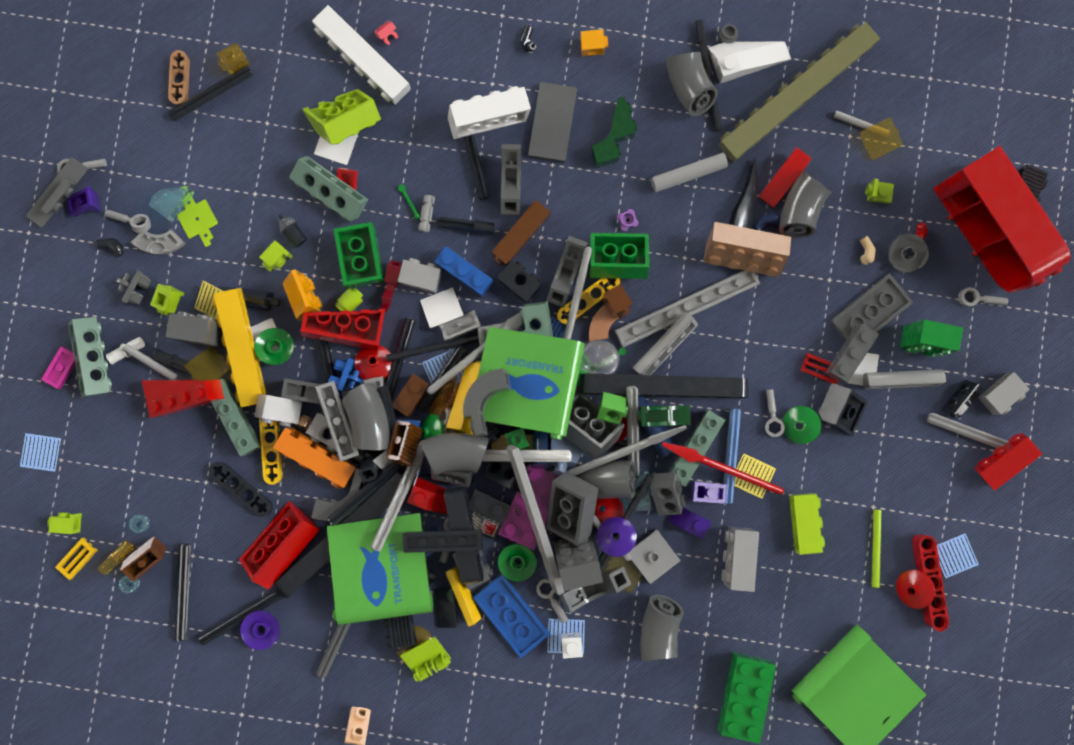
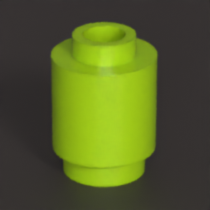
[335,287,363,311]

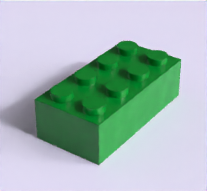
[717,652,776,744]

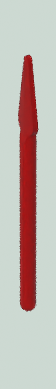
[662,442,784,495]

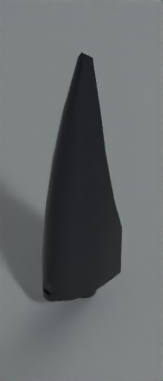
[728,159,758,229]
[197,287,281,311]

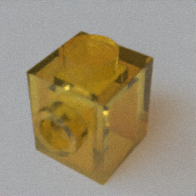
[217,42,251,75]

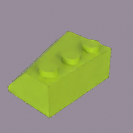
[302,89,381,145]

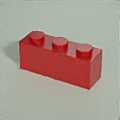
[974,433,1043,491]

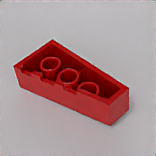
[300,309,385,350]
[142,379,225,418]

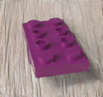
[498,463,558,550]

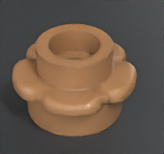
[295,415,313,430]

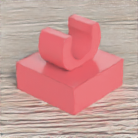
[374,21,398,45]

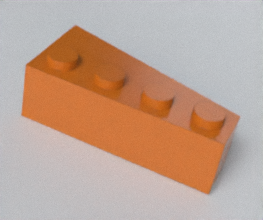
[273,428,359,489]

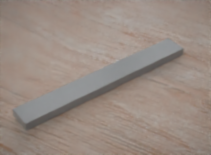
[614,270,760,348]
[506,445,565,595]

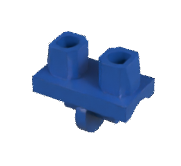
[328,358,362,396]

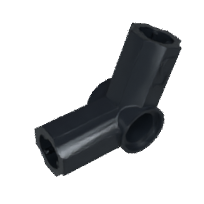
[351,449,382,482]

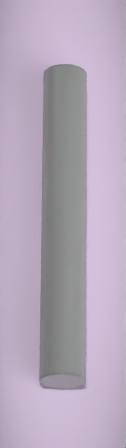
[833,110,890,138]
[122,343,177,379]

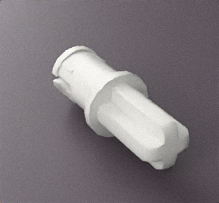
[106,337,145,365]

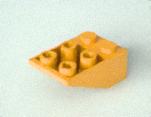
[282,269,322,321]

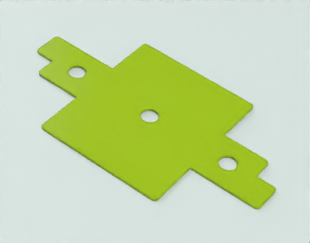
[177,191,218,247]

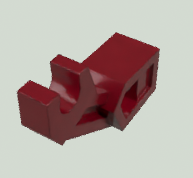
[380,260,402,312]

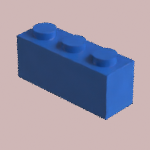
[434,246,493,298]

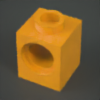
[580,29,608,57]

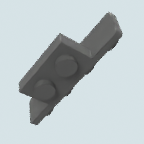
[26,157,88,227]

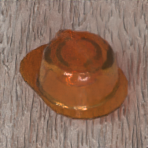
[429,377,459,416]

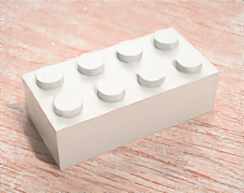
[447,86,531,139]

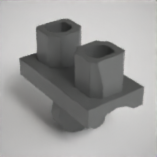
[115,270,152,305]

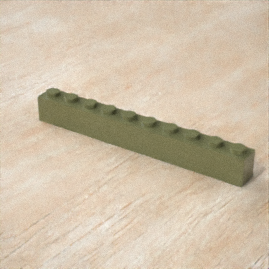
[718,22,881,163]

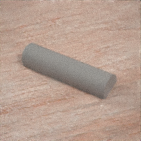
[650,153,728,193]
[633,312,698,375]
[863,369,946,389]
[315,381,359,461]

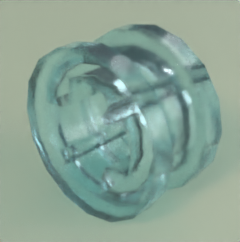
[129,515,150,533]
[119,576,140,594]

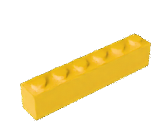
[212,288,267,407]

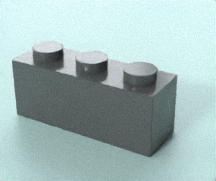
[825,323,879,384]

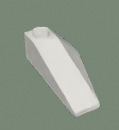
[708,42,791,84]

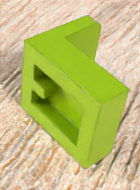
[865,179,894,204]

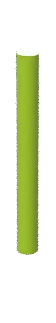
[872,509,881,588]

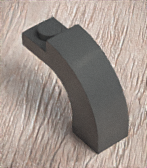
[501,144,521,215]
[546,236,587,307]
[463,368,511,437]
[311,468,367,521]
[559,566,631,613]

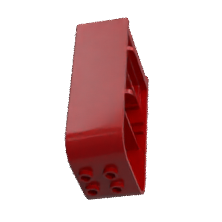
[933,146,1071,293]

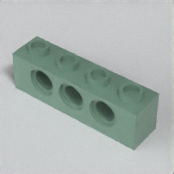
[289,156,369,222]
[520,301,553,337]
[68,317,112,398]
[212,379,261,456]
[668,410,725,487]

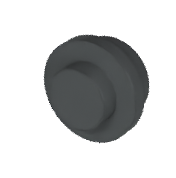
[719,24,738,43]

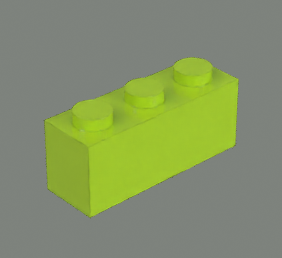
[789,493,825,555]

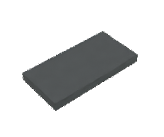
[528,82,577,162]
[829,273,914,341]

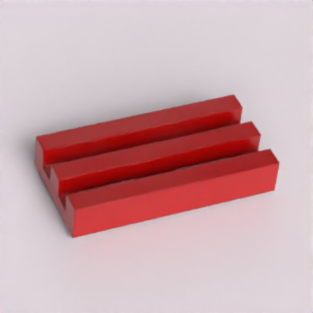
[800,353,838,385]

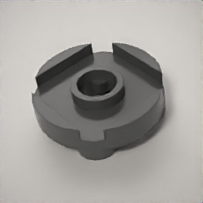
[888,233,929,273]

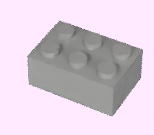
[721,526,759,592]

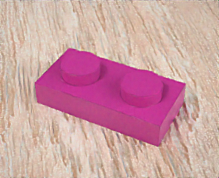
[41,346,75,389]

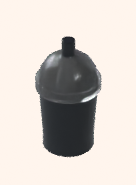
[278,214,307,248]

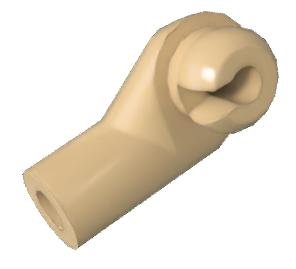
[859,236,876,265]

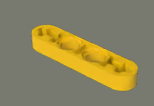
[557,278,620,325]
[259,418,283,485]

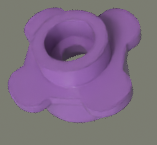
[617,209,639,231]

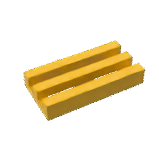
[55,538,98,580]

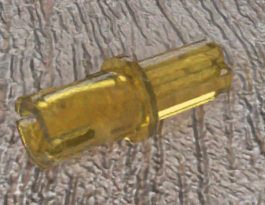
[98,540,135,575]

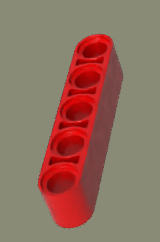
[912,534,949,631]

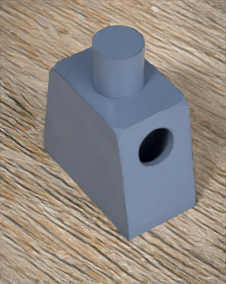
[548,437,583,477]

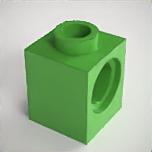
[597,392,628,424]

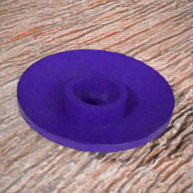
[597,517,636,557]
[240,611,280,650]

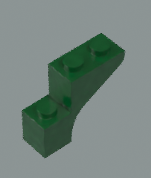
[591,97,637,168]
[637,405,691,427]

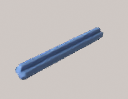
[723,409,741,504]

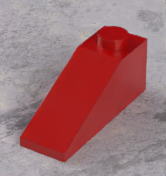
[407,477,471,514]

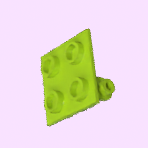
[400,636,451,682]

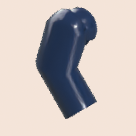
[753,213,780,231]

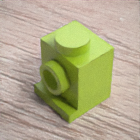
[260,241,293,272]
[150,284,185,315]
[47,512,82,534]

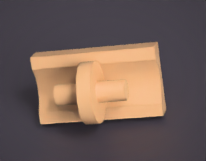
[344,706,371,745]

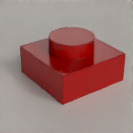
[337,167,358,190]

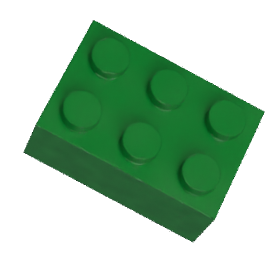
[334,222,384,289]
[590,233,649,279]
[899,319,963,358]

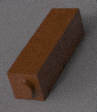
[492,200,551,266]

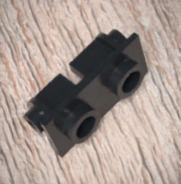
[942,380,980,419]

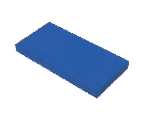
[472,573,551,659]

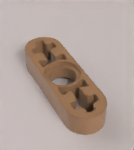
[168,50,190,106]

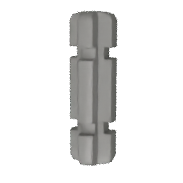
[418,195,435,232]

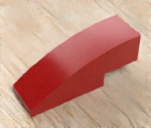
[758,147,812,208]

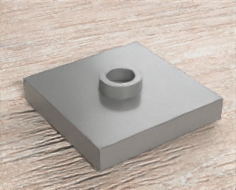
[629,529,681,584]

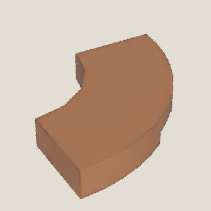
[589,305,619,342]

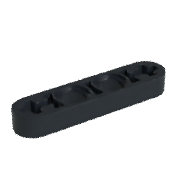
[209,462,273,517]

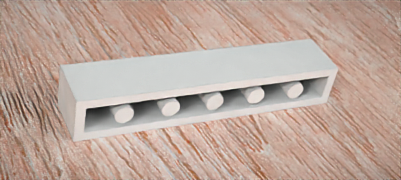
[312,5,411,105]

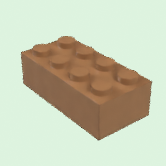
[704,222,791,277]

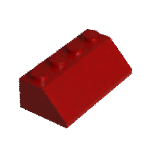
[239,501,320,589]

